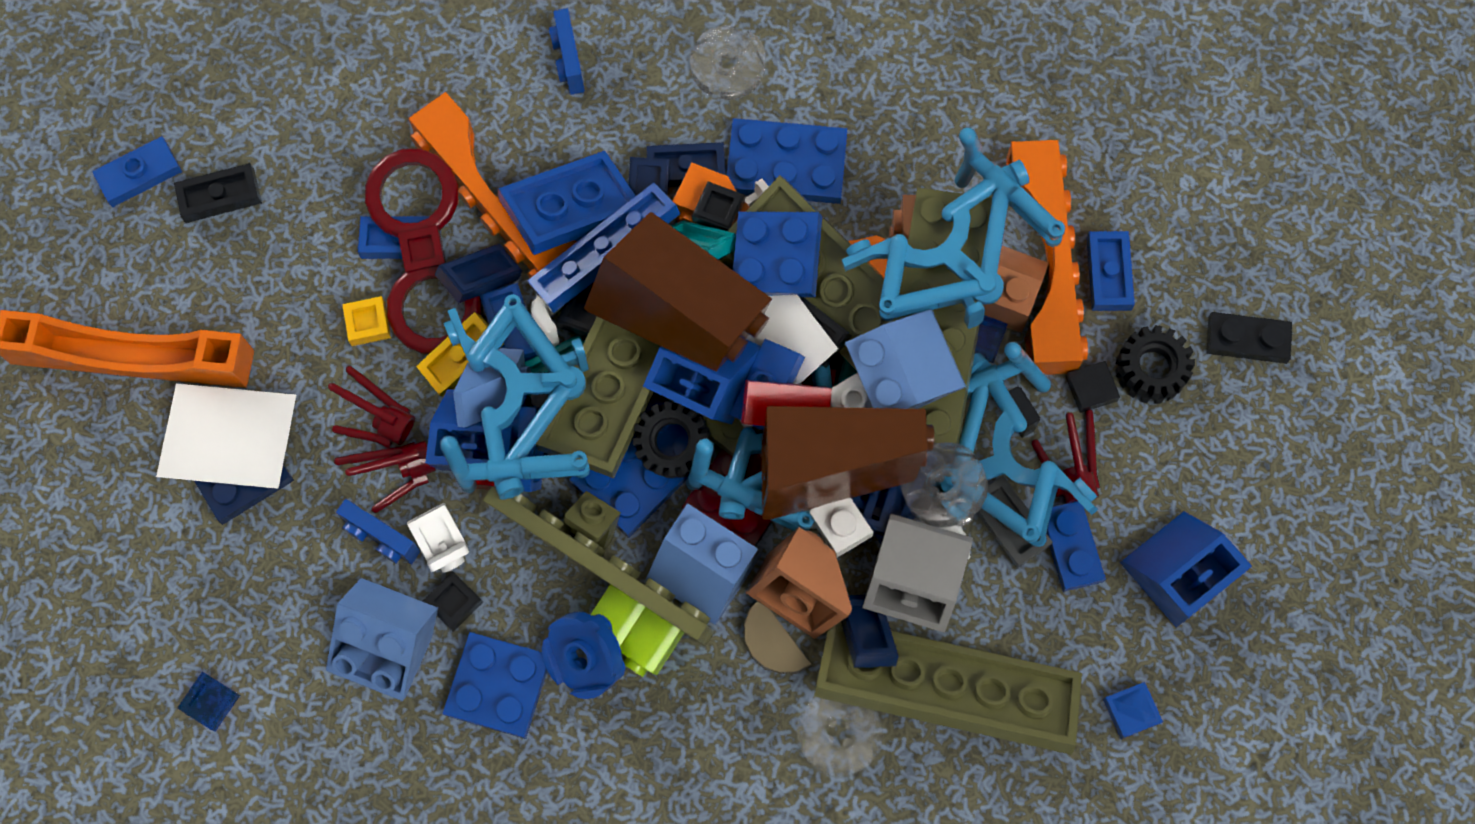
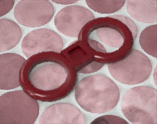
[365,148,481,355]

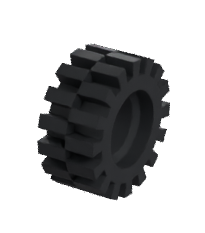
[1115,325,1195,404]
[633,401,711,478]

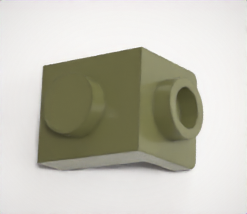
[563,491,621,549]

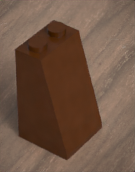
[584,212,772,372]
[761,406,934,520]

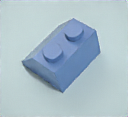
[845,309,966,409]
[646,503,761,625]

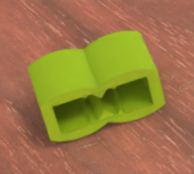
[590,584,685,677]

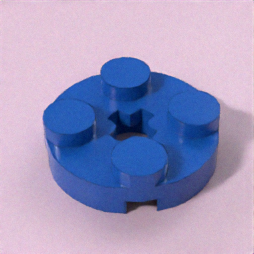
[542,612,625,699]

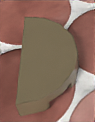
[744,601,812,674]

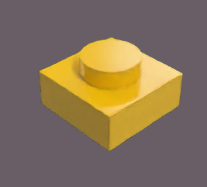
[342,296,391,346]

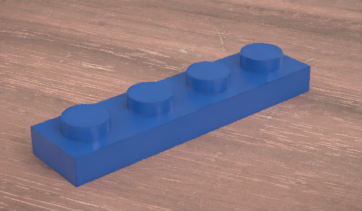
[527,182,681,313]

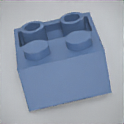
[326,578,438,701]

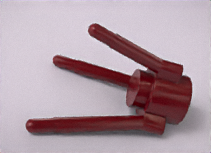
[328,366,415,448]
[1031,410,1100,504]
[334,440,436,513]

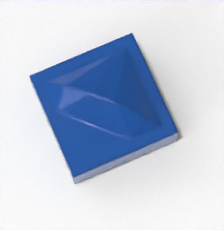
[1103,682,1163,739]

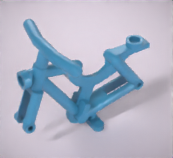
[842,127,1065,329]
[440,294,590,500]
[686,340,833,531]
[941,342,1098,547]

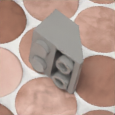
[863,513,973,633]

